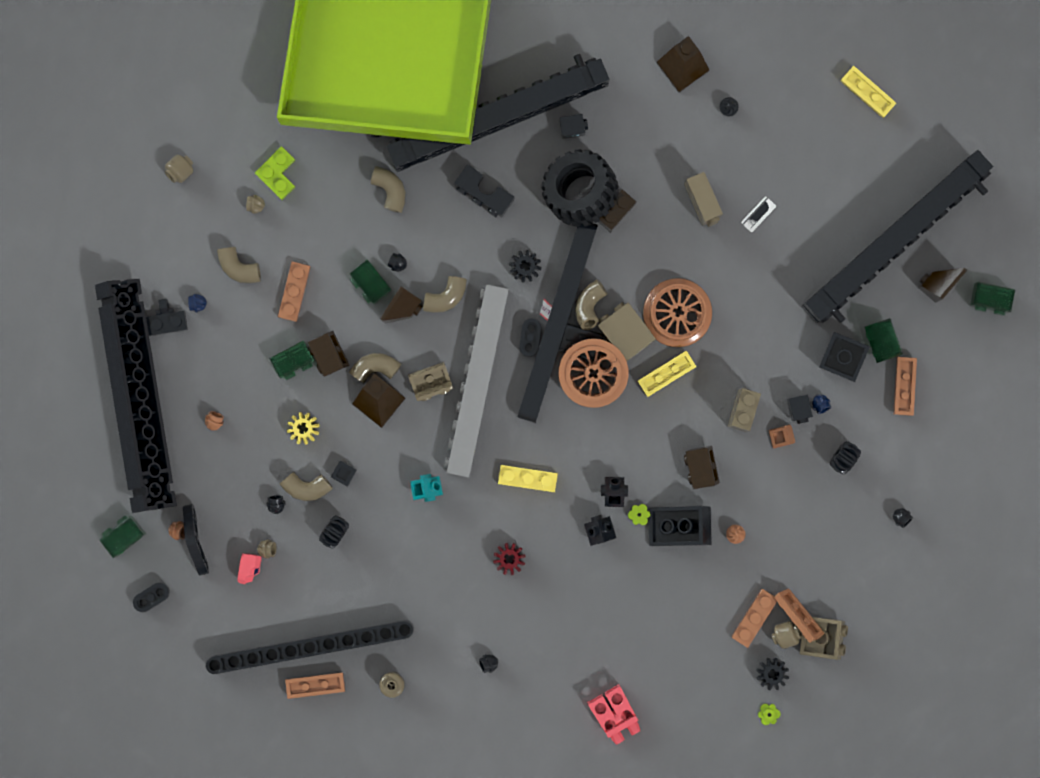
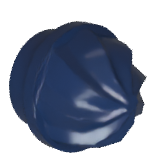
[188,293,207,313]
[812,395,831,414]

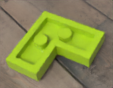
[255,146,296,200]

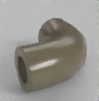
[371,166,406,213]
[217,247,261,283]
[423,276,467,313]
[575,279,608,330]
[349,353,402,383]
[280,472,333,501]

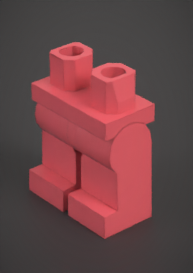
[587,684,640,745]

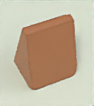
[769,425,795,449]

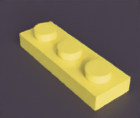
[840,66,896,118]
[637,351,696,397]
[498,465,558,492]

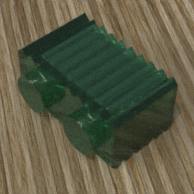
[350,259,392,305]
[970,282,1015,316]
[864,318,903,363]
[269,340,316,381]
[99,515,146,558]

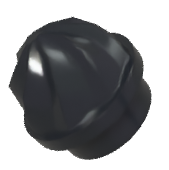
[719,97,739,117]
[387,253,407,272]
[266,495,286,514]
[893,508,913,528]
[479,654,498,673]

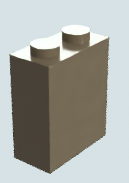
[684,172,723,227]
[597,302,656,361]
[727,388,761,432]

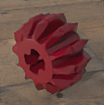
[493,543,526,575]

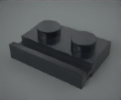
[559,324,604,361]

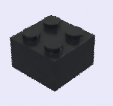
[819,332,870,382]

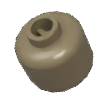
[165,155,193,183]
[772,621,802,649]
[379,672,405,698]

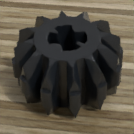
[509,250,542,283]
[830,441,861,475]
[319,515,349,549]
[756,658,789,690]

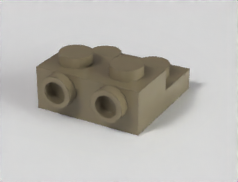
[800,617,848,660]

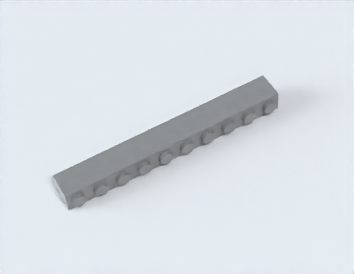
[444,285,509,478]

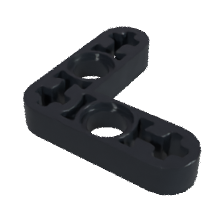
[183,504,209,576]

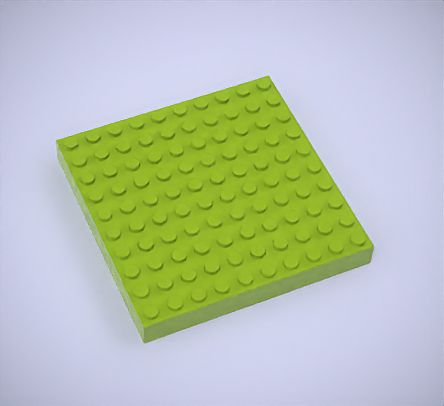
[277,0,491,145]

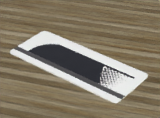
[741,196,776,232]

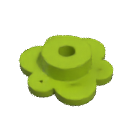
[628,504,650,525]
[758,704,781,725]

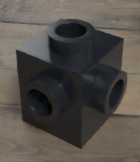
[601,477,628,507]
[584,515,616,546]

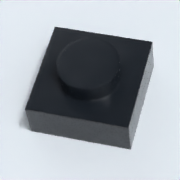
[331,461,357,487]

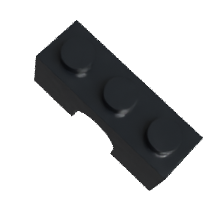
[454,164,515,218]

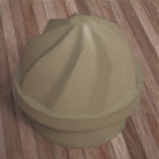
[246,195,265,214]
[257,539,277,559]

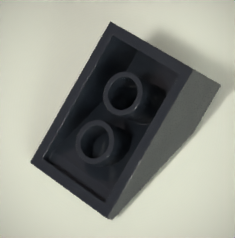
[649,506,712,546]

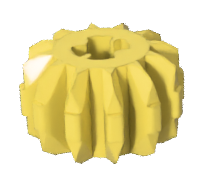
[287,412,320,445]

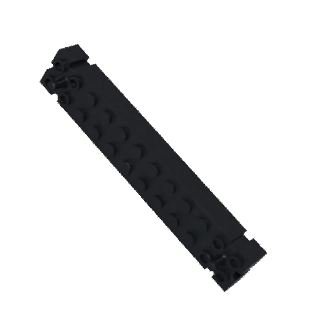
[387,54,610,173]
[801,150,994,323]
[95,279,177,513]

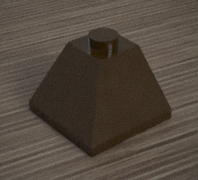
[656,36,710,93]
[918,268,967,303]
[380,287,423,324]
[352,373,406,428]

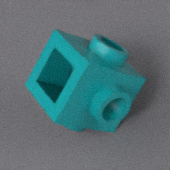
[410,474,443,502]

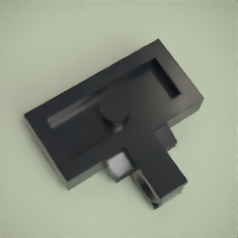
[146,299,188,336]

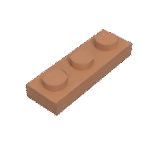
[278,262,311,322]
[893,357,917,416]
[774,588,825,643]
[731,589,777,648]
[285,672,345,699]

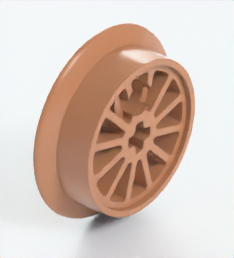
[643,278,712,347]
[559,339,629,408]

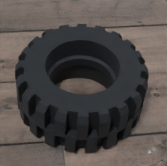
[541,149,619,227]

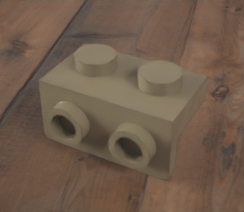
[408,362,453,401]

